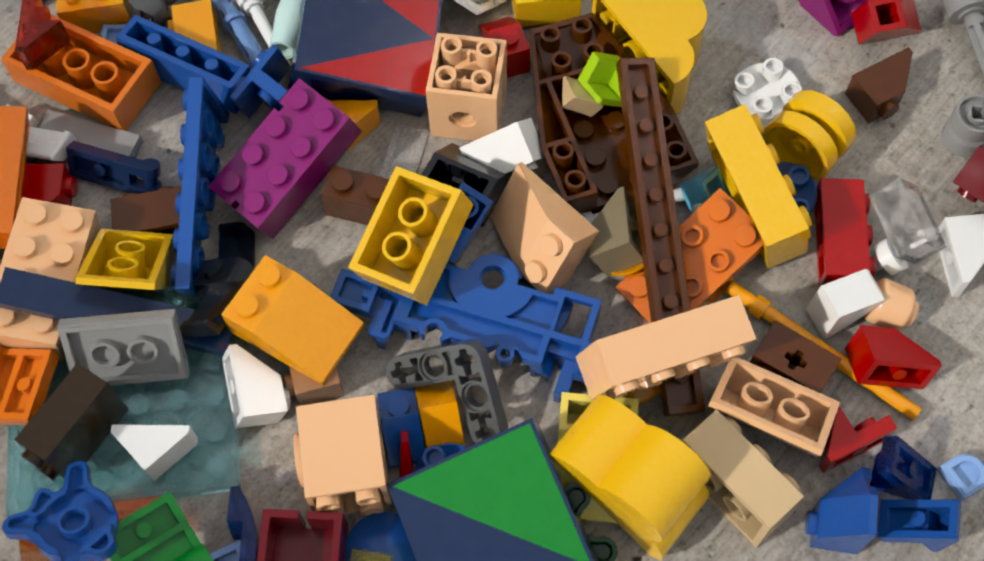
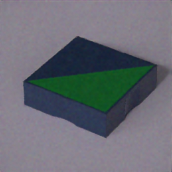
[387,418,598,561]

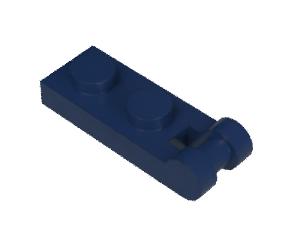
[66,140,162,194]

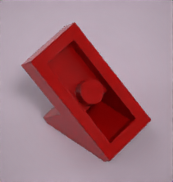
[819,407,897,473]

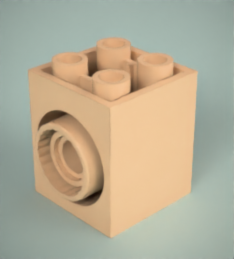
[426,32,507,141]
[293,395,393,516]

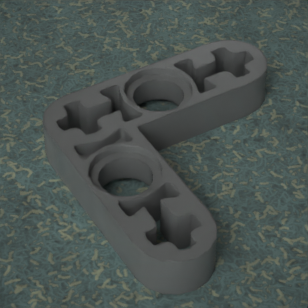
[386,339,508,444]

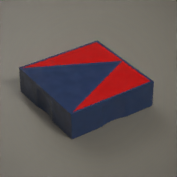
[288,0,442,117]

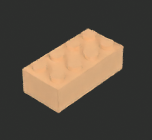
[0,197,101,361]
[575,295,756,400]

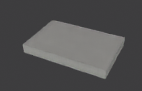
[57,309,190,386]

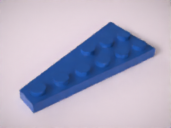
[170,77,229,297]

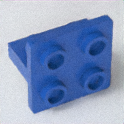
[229,45,291,118]

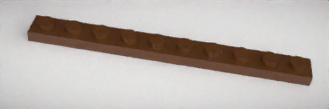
[616,58,705,417]

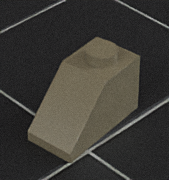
[586,186,643,276]

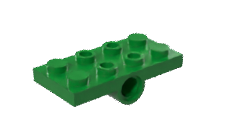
[110,491,214,561]

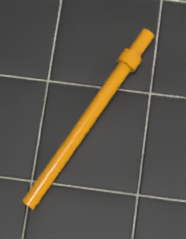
[725,281,922,421]

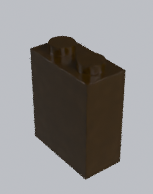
[14,363,129,481]

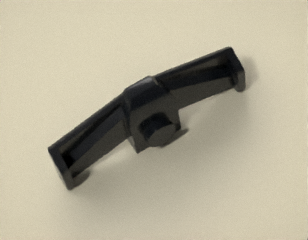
[180,222,255,339]

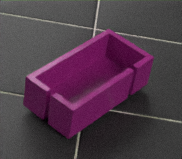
[208,78,362,239]

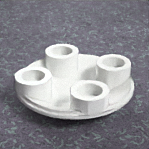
[733,58,802,119]

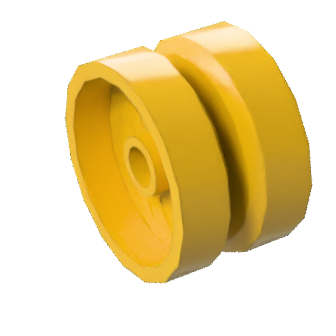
[763,90,857,181]

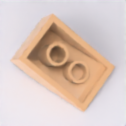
[490,162,599,293]

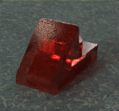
[15,0,70,70]

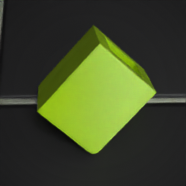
[577,52,622,107]

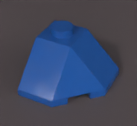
[805,467,878,554]

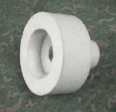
[874,237,908,276]

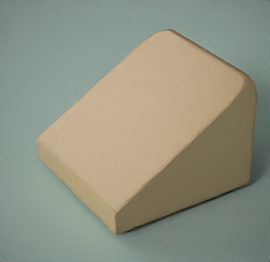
[562,76,603,117]

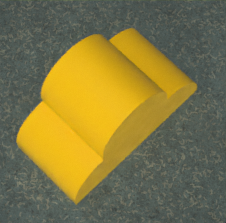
[591,0,707,116]
[549,394,711,560]

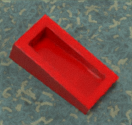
[399,430,414,478]

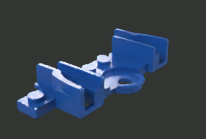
[330,254,602,403]

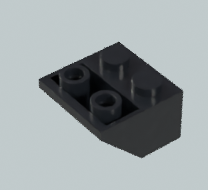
[421,143,514,227]

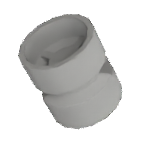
[941,94,984,158]

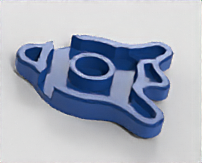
[2,461,119,561]

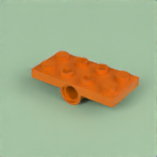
[615,188,764,323]
[0,345,60,426]

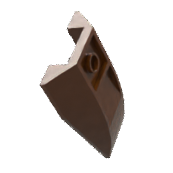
[529,13,699,214]

